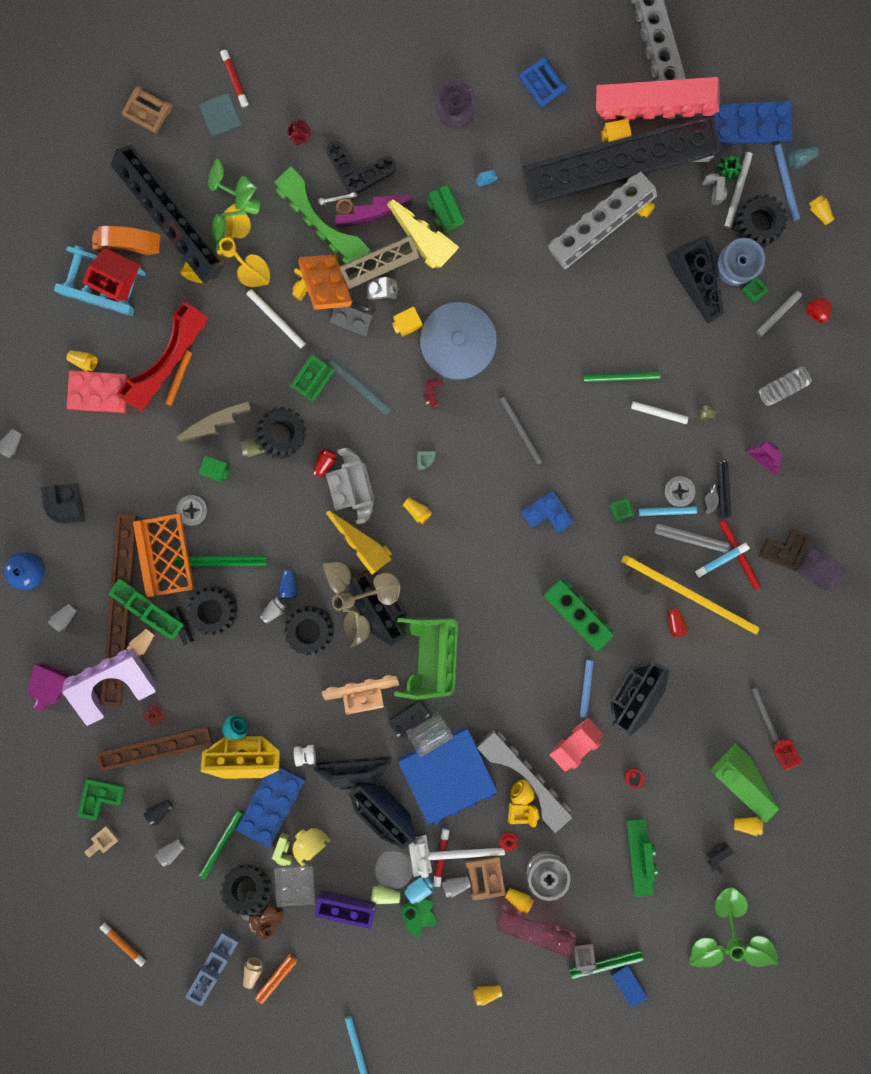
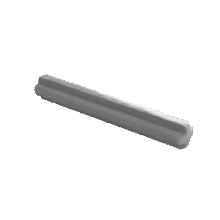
[655,524,730,553]

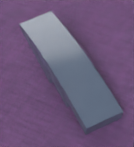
[185,929,241,1007]

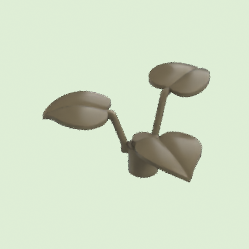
[323,562,400,647]

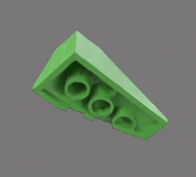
[709,743,779,823]

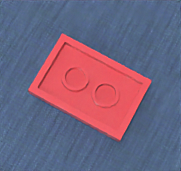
[67,371,128,413]

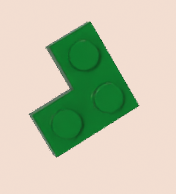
[78,778,125,820]

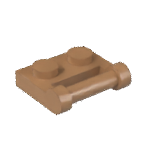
[121,85,173,135]
[465,856,506,900]

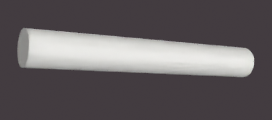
[631,401,688,424]

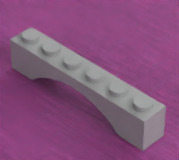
[477,729,572,833]

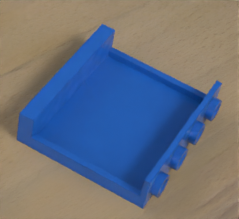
[398,726,497,825]

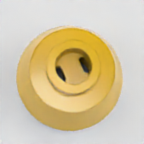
[510,779,535,805]

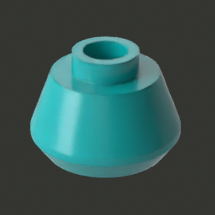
[222,715,247,740]

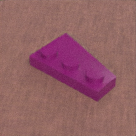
[746,442,782,475]

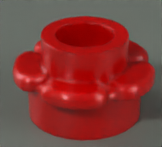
[499,832,518,852]

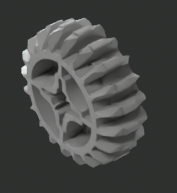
[759,367,812,406]

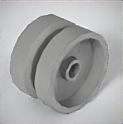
[526,851,571,901]

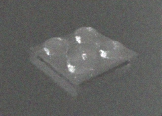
[274,864,316,907]

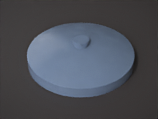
[420,302,497,380]

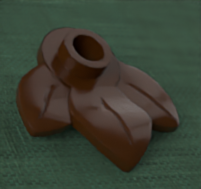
[249,904,283,939]

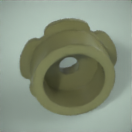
[698,406,718,420]

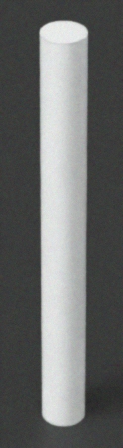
[724,152,753,229]
[247,289,306,348]
[428,848,505,860]

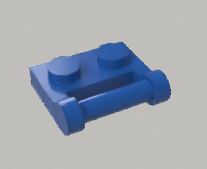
[518,56,569,108]

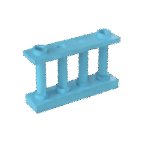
[54,245,146,317]

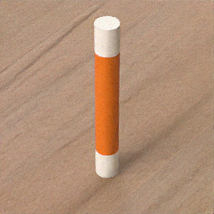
[100,922,146,967]

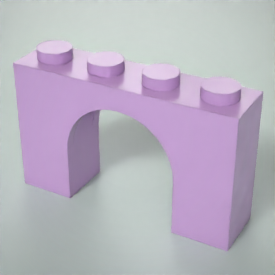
[62,648,156,726]

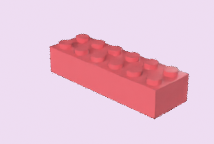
[596,77,720,122]

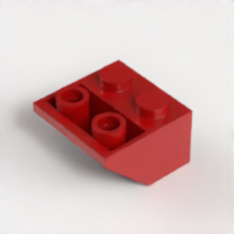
[83,247,140,301]

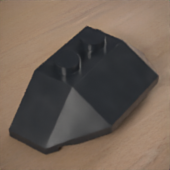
[350,570,407,646]
[610,660,669,736]
[314,756,392,790]
[349,784,416,849]

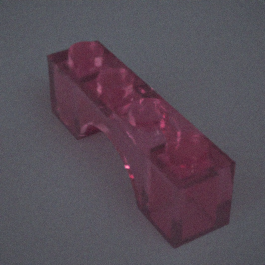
[496,905,576,958]

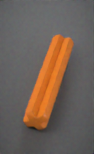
[255,954,297,1004]

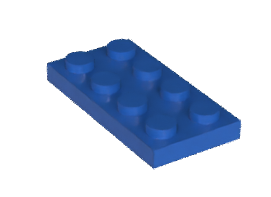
[713,101,792,145]
[236,765,306,848]

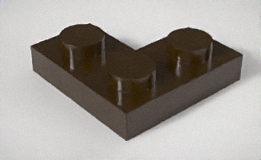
[759,529,811,572]

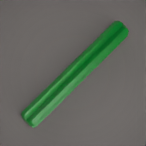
[569,950,644,979]

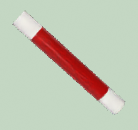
[220,50,248,107]
[433,828,449,887]

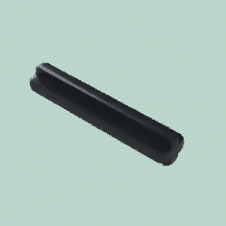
[717,461,731,517]

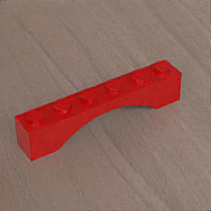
[117,301,209,412]

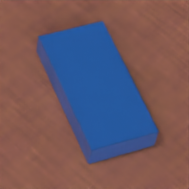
[610,965,648,1008]

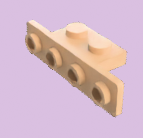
[322,675,399,715]

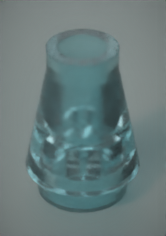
[788,146,819,169]

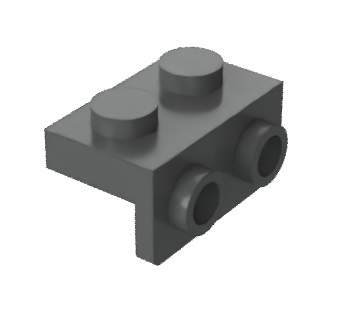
[330,298,376,336]

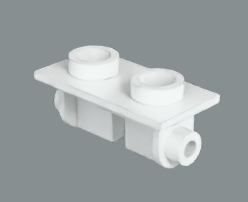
[409,835,432,878]

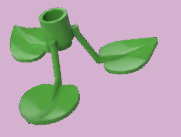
[208,158,260,251]
[689,887,778,967]

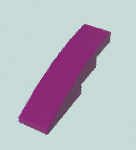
[335,195,412,228]

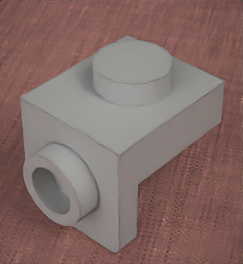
[702,173,727,205]
[367,277,398,300]
[573,944,596,974]

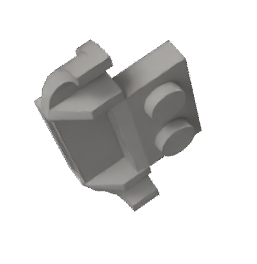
[326,448,375,524]

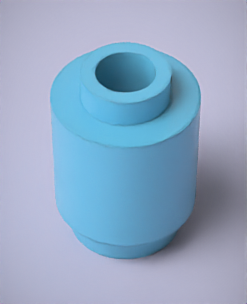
[404,877,434,904]

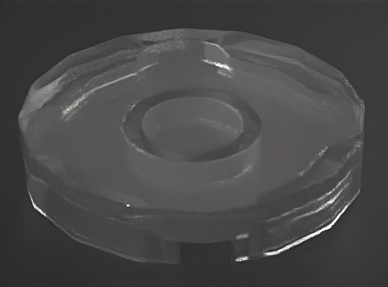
[375,850,413,889]

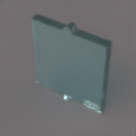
[199,93,241,137]

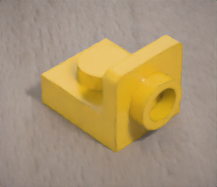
[292,268,308,301]

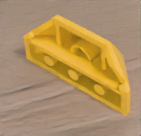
[201,736,280,779]

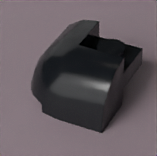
[41,483,85,524]

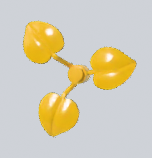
[181,204,270,287]

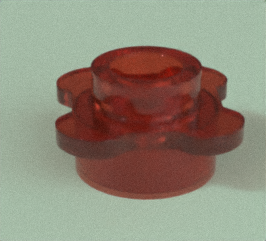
[142,705,166,728]

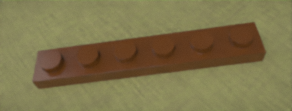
[96,726,213,772]

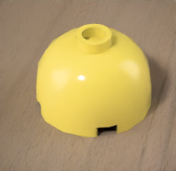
[293,828,331,866]

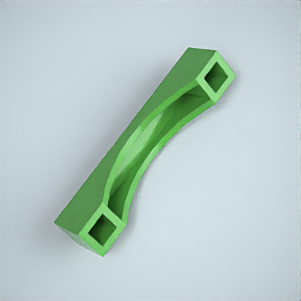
[274,167,371,271]

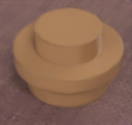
[336,198,354,215]

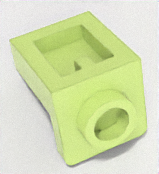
[272,832,293,866]

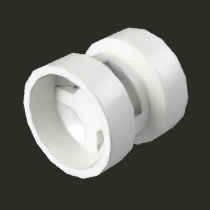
[294,745,316,766]

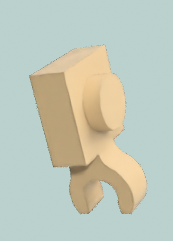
[84,825,119,858]

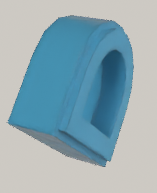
[476,170,497,187]

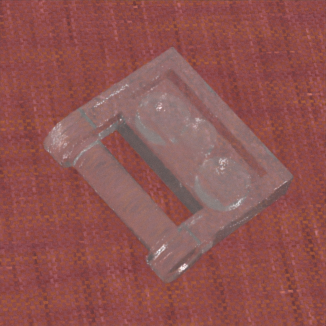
[406,712,454,757]

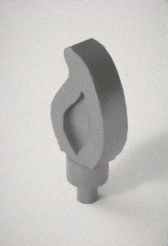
[704,484,719,514]

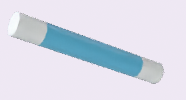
[695,542,750,578]

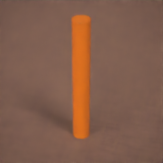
[165,350,192,406]

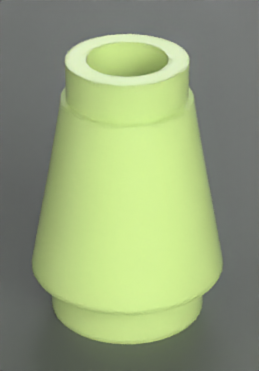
[371,885,400,904]

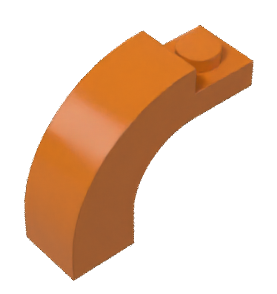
[92,226,161,255]

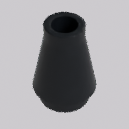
[144,799,174,826]

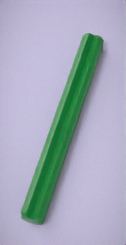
[172,555,267,566]

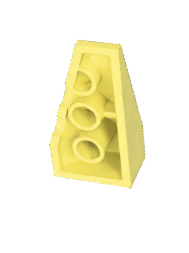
[387,199,459,268]

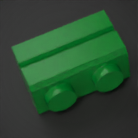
[426,185,464,233]

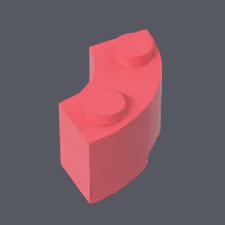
[549,718,604,771]

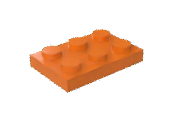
[298,254,352,310]

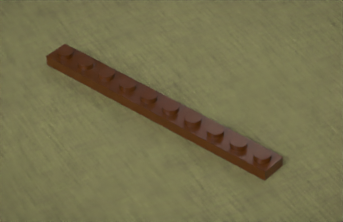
[100,514,138,706]

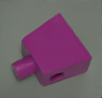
[27,662,72,711]

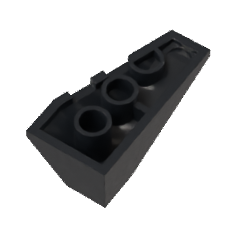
[666,235,724,323]

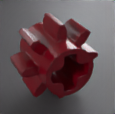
[287,119,311,145]

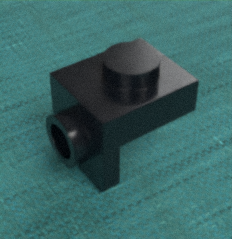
[706,842,734,875]

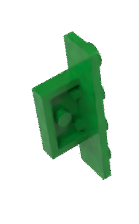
[627,818,658,897]

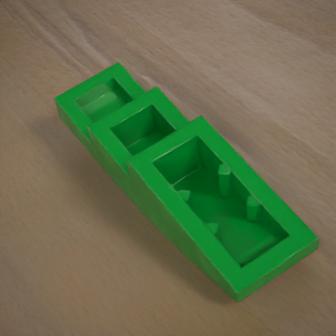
[108,578,184,640]

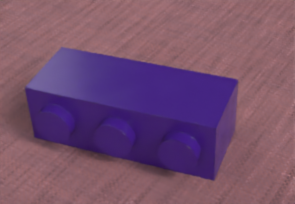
[314,891,376,929]

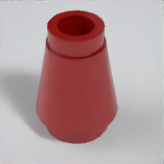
[313,448,337,478]
[668,609,688,638]

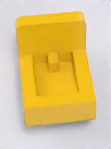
[508,803,539,827]

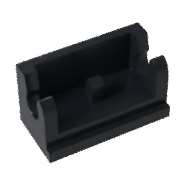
[388,699,432,737]

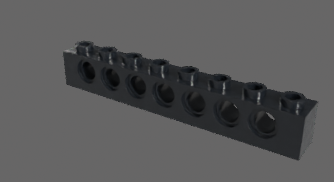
[111,144,225,283]

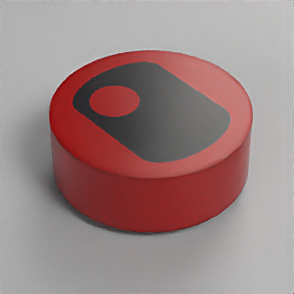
[624,768,644,788]

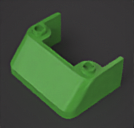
[394,617,458,700]

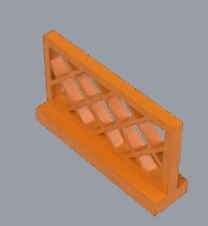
[133,514,194,598]

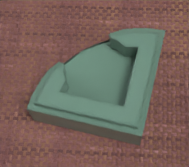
[417,451,436,471]

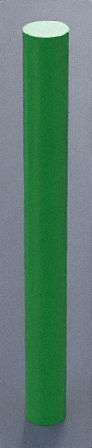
[583,371,661,382]
[199,810,244,880]

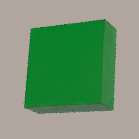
[741,277,769,304]
[609,498,634,522]

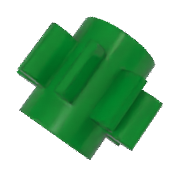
[717,153,743,180]

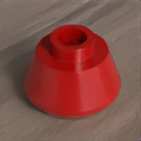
[806,298,832,323]

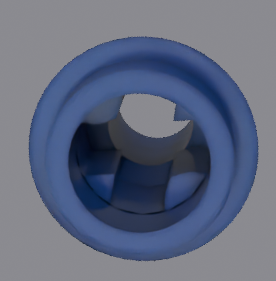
[278,571,297,599]

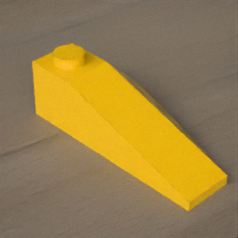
[326,511,392,574]

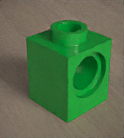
[198,456,231,482]

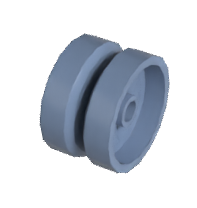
[715,238,765,286]

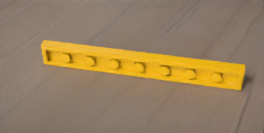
[621,555,759,635]

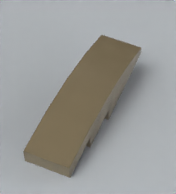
[177,402,253,442]

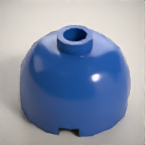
[4,552,45,590]

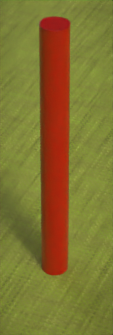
[719,519,761,590]

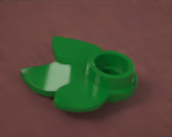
[401,899,437,937]

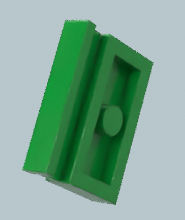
[290,354,335,402]

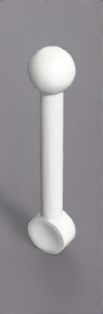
[318,193,358,205]

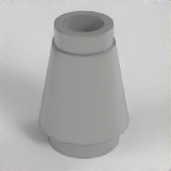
[0,429,22,459]
[260,596,288,623]
[48,604,77,632]
[155,839,185,867]
[441,876,471,898]

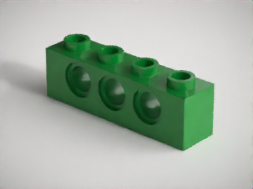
[543,579,614,652]

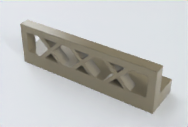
[339,235,420,289]

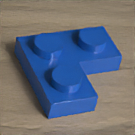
[521,491,574,533]

